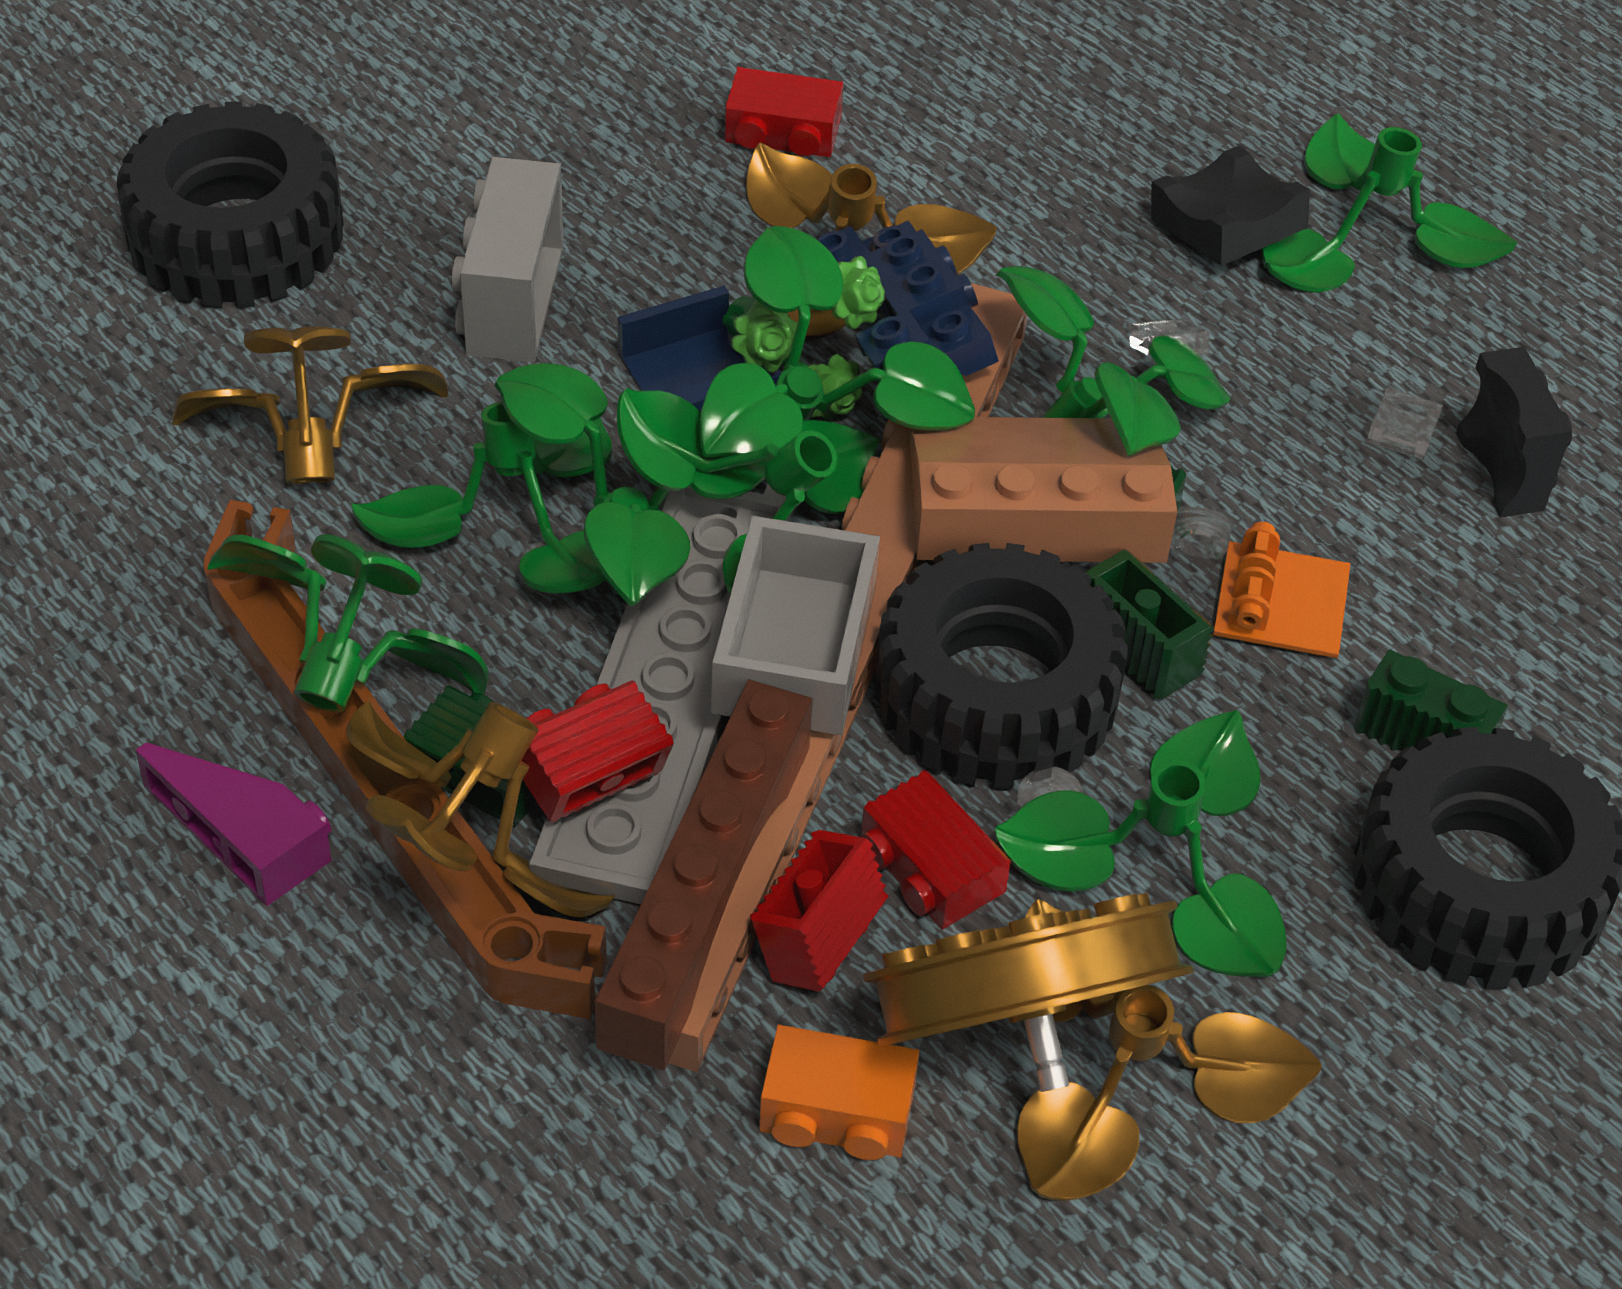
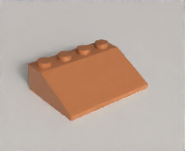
[909,417,1177,563]

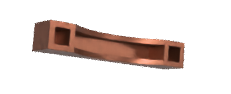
[595,679,813,1071]

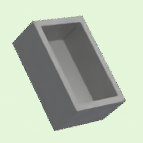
[452,157,564,362]
[711,515,880,736]

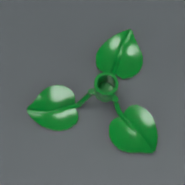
[1261,113,1518,292]
[700,226,975,458]
[995,266,1231,456]
[494,363,767,606]
[617,388,879,595]
[351,401,613,593]
[207,534,489,713]
[995,710,1286,977]

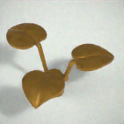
[746,143,997,340]
[172,326,448,484]
[346,701,615,917]
[1017,899,1322,1201]

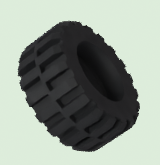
[116,102,344,308]
[875,543,1128,789]
[1353,727,1622,989]

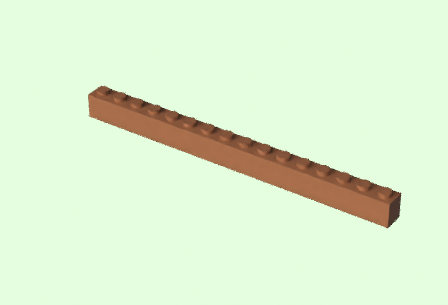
[668,283,1027,1073]

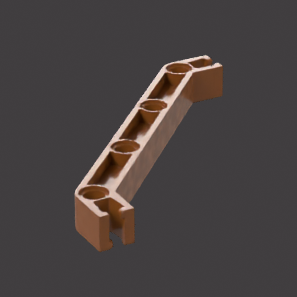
[203,500,607,1019]

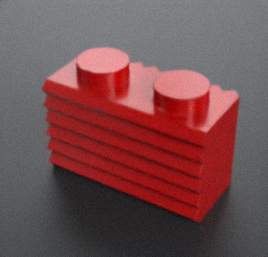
[725,67,844,157]
[521,680,674,823]
[860,770,1011,930]
[749,830,889,992]

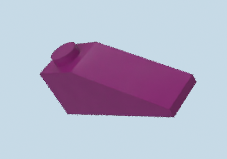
[135,742,332,906]

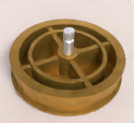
[862,893,1194,1092]

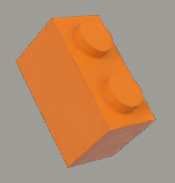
[759,1024,920,1160]

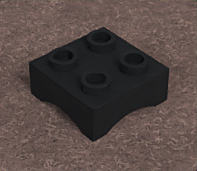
[1151,146,1310,266]
[1456,346,1572,518]

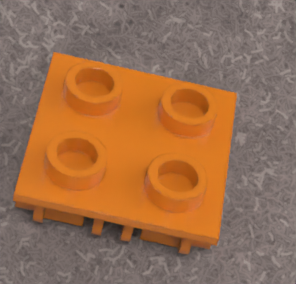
[1213,521,1351,659]

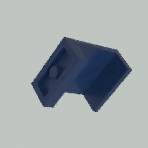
[617,285,782,413]

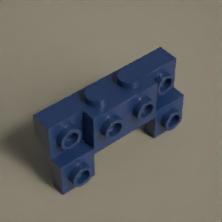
[817,220,999,376]

